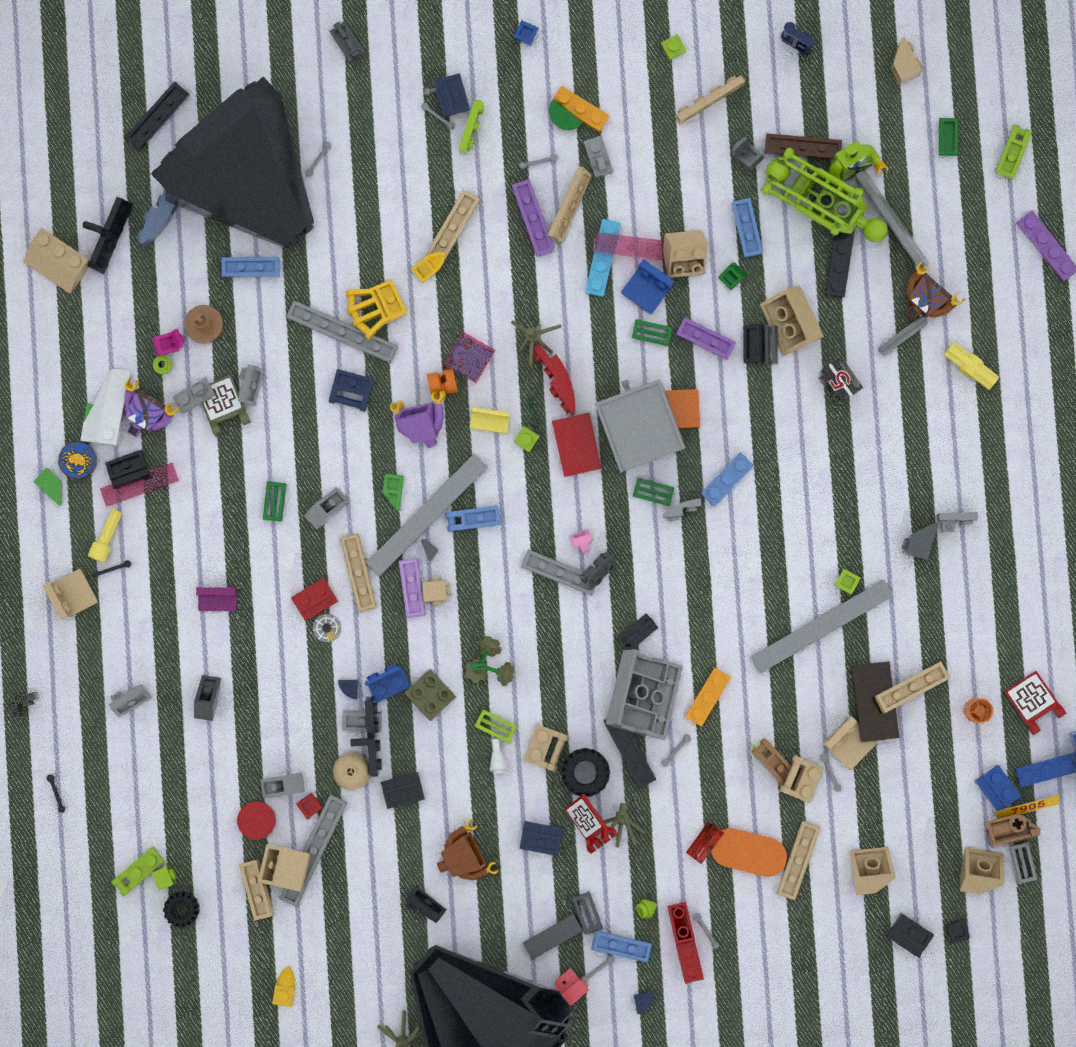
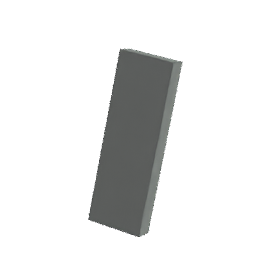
[523,914,583,960]

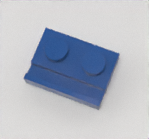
[975,765,1021,811]

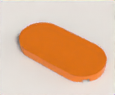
[710,828,787,877]

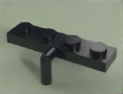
[82,197,133,274]
[350,696,382,777]

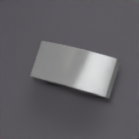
[663,498,701,521]

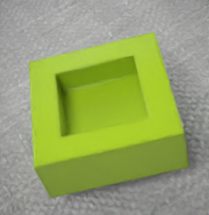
[661,34,687,61]
[514,425,540,452]
[834,569,861,595]

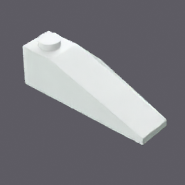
[80,369,131,447]

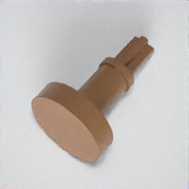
[185,305,224,344]

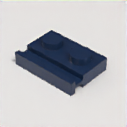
[433,73,470,118]
[519,821,563,856]

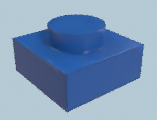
[514,20,539,46]

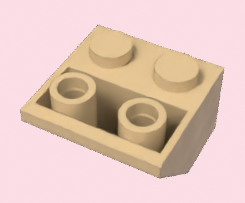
[663,230,708,278]
[258,844,311,892]

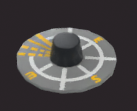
[313,614,341,642]

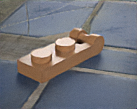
[751,738,798,786]

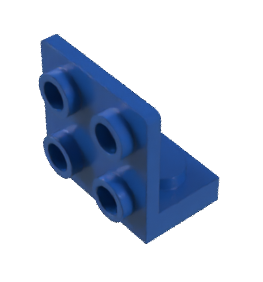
[621,259,674,315]
[364,664,411,702]

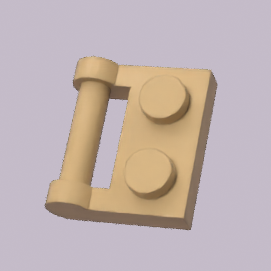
[524,724,569,772]
[779,755,824,803]

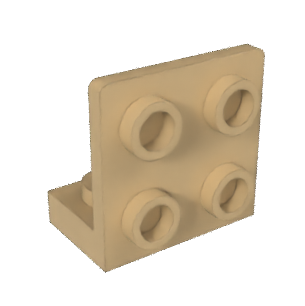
[43,569,98,620]
[823,716,876,770]

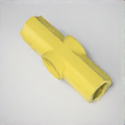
[944,342,999,390]

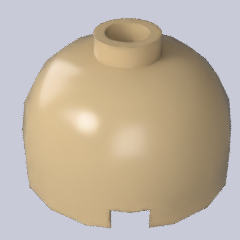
[333,752,370,790]

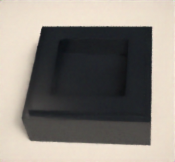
[945,919,970,943]

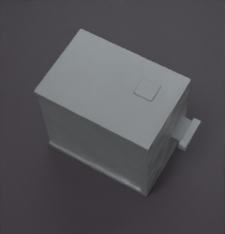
[595,379,686,473]

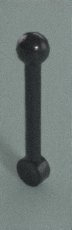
[92,560,131,577]
[47,774,65,813]

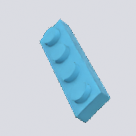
[585,219,621,297]

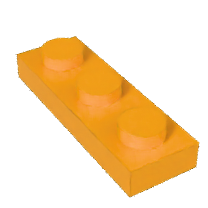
[553,86,610,133]
[685,667,731,727]

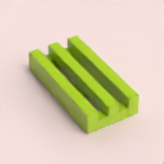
[474,709,517,743]

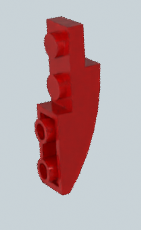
[533,343,575,415]
[667,902,704,984]

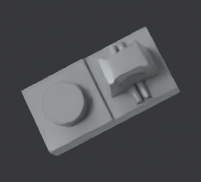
[583,136,613,178]
[238,364,264,406]
[173,378,215,414]
[936,512,978,533]
[109,684,152,717]

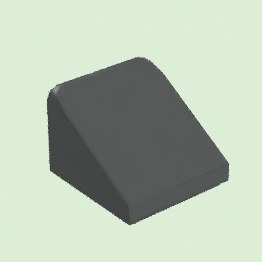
[421,539,439,562]

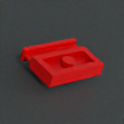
[291,578,339,621]

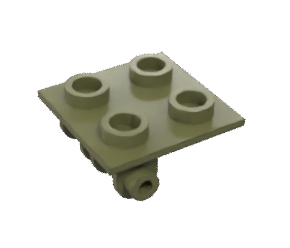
[404,669,456,721]

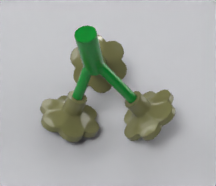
[465,636,515,686]

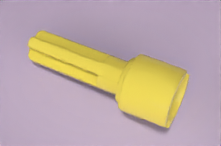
[88,509,122,563]

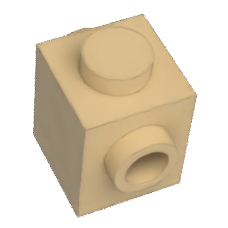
[422,577,451,605]

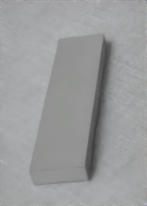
[521,549,595,596]

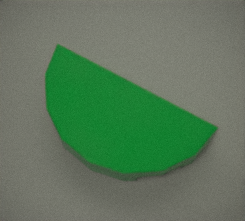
[549,99,583,130]

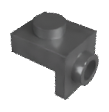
[732,137,764,171]

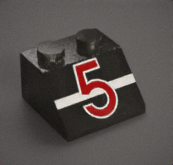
[818,356,863,405]

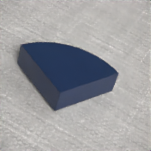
[338,680,358,699]
[634,991,653,1014]

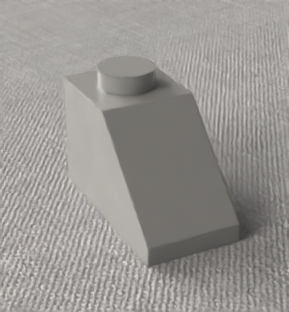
[304,487,349,530]
[260,773,305,798]

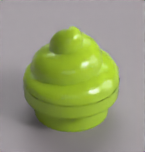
[636,899,657,919]

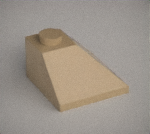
[850,847,895,895]
[960,847,1004,895]

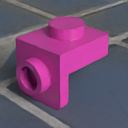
[152,329,184,357]

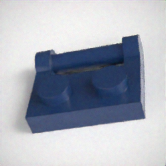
[780,22,815,56]
[329,369,374,412]

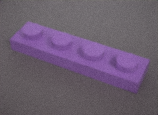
[512,179,555,257]
[1016,210,1076,282]

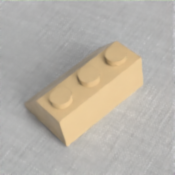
[23,227,89,294]
[760,285,824,356]

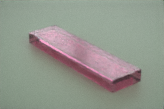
[593,233,665,261]
[100,463,179,507]

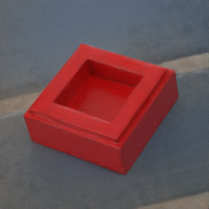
[296,792,323,819]

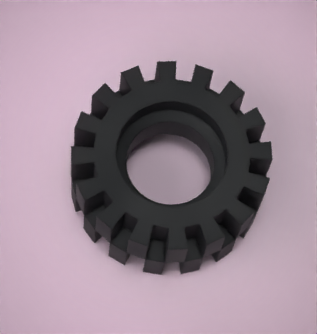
[163,891,200,928]

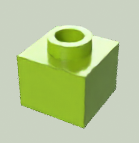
[152,865,177,891]

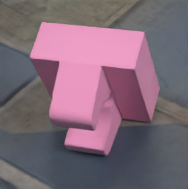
[570,529,592,553]

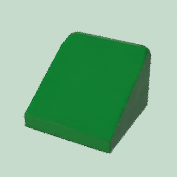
[718,262,747,291]

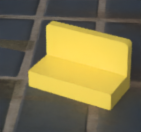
[469,407,510,434]

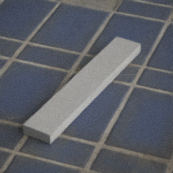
[856,170,929,268]
[286,300,398,364]
[280,794,348,907]

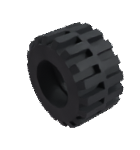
[561,748,610,797]

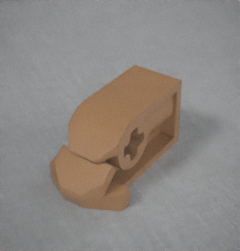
[985,814,1041,848]

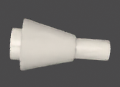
[489,739,508,775]

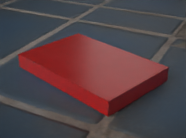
[552,413,602,477]

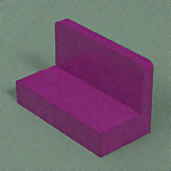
[196,587,237,611]

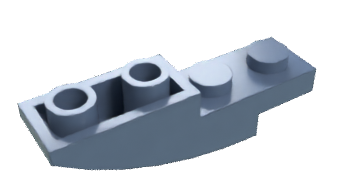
[137,187,178,247]

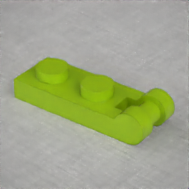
[459,100,484,155]
[995,124,1032,180]
[111,847,165,897]

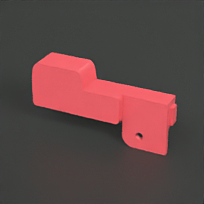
[555,968,589,1006]

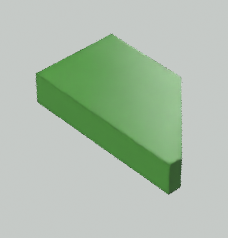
[33,468,62,506]
[383,473,404,511]

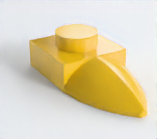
[411,252,446,283]
[272,966,295,1007]

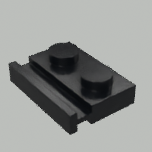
[105,450,150,489]
[381,772,425,809]
[886,913,934,958]

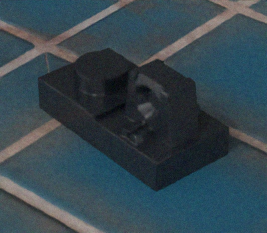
[406,886,447,923]

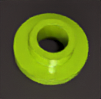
[153,355,172,375]

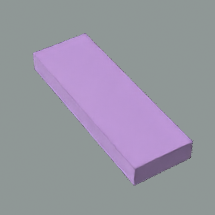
[399,558,426,618]

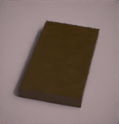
[851,661,900,742]

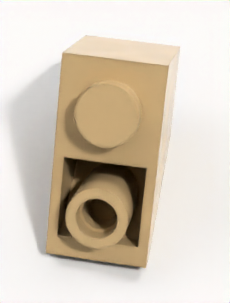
[891,37,923,85]

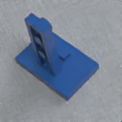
[1015,731,1076,787]

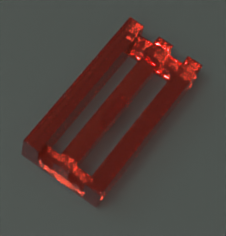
[686,821,724,864]

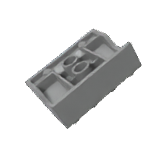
[606,649,683,740]

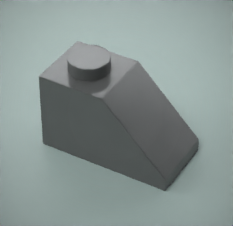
[902,522,939,561]
[194,675,221,721]

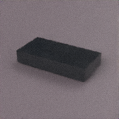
[743,324,764,364]

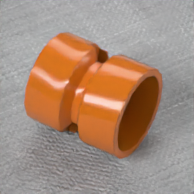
[427,368,458,397]
[964,698,993,723]

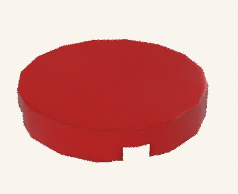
[237,801,276,840]

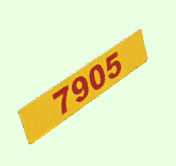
[996,795,1059,819]

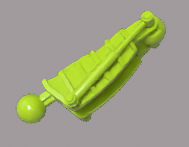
[761,147,888,243]

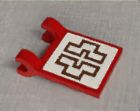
[1004,671,1067,735]
[564,794,618,854]

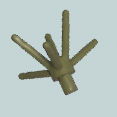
[511,320,562,366]
[603,803,646,848]
[377,1010,423,1047]

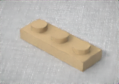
[239,859,274,921]

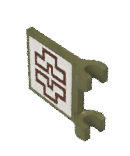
[201,375,251,437]

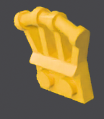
[346,279,407,340]

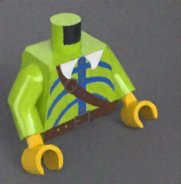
[829,141,888,196]

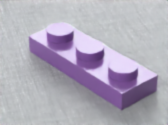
[676,317,736,360]

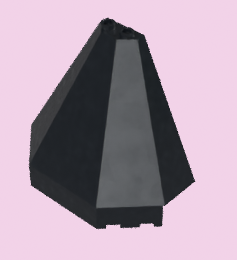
[151,77,314,248]
[410,945,574,1047]

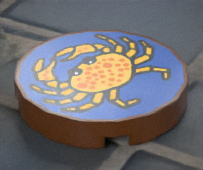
[58,441,97,480]

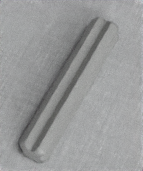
[878,316,928,356]

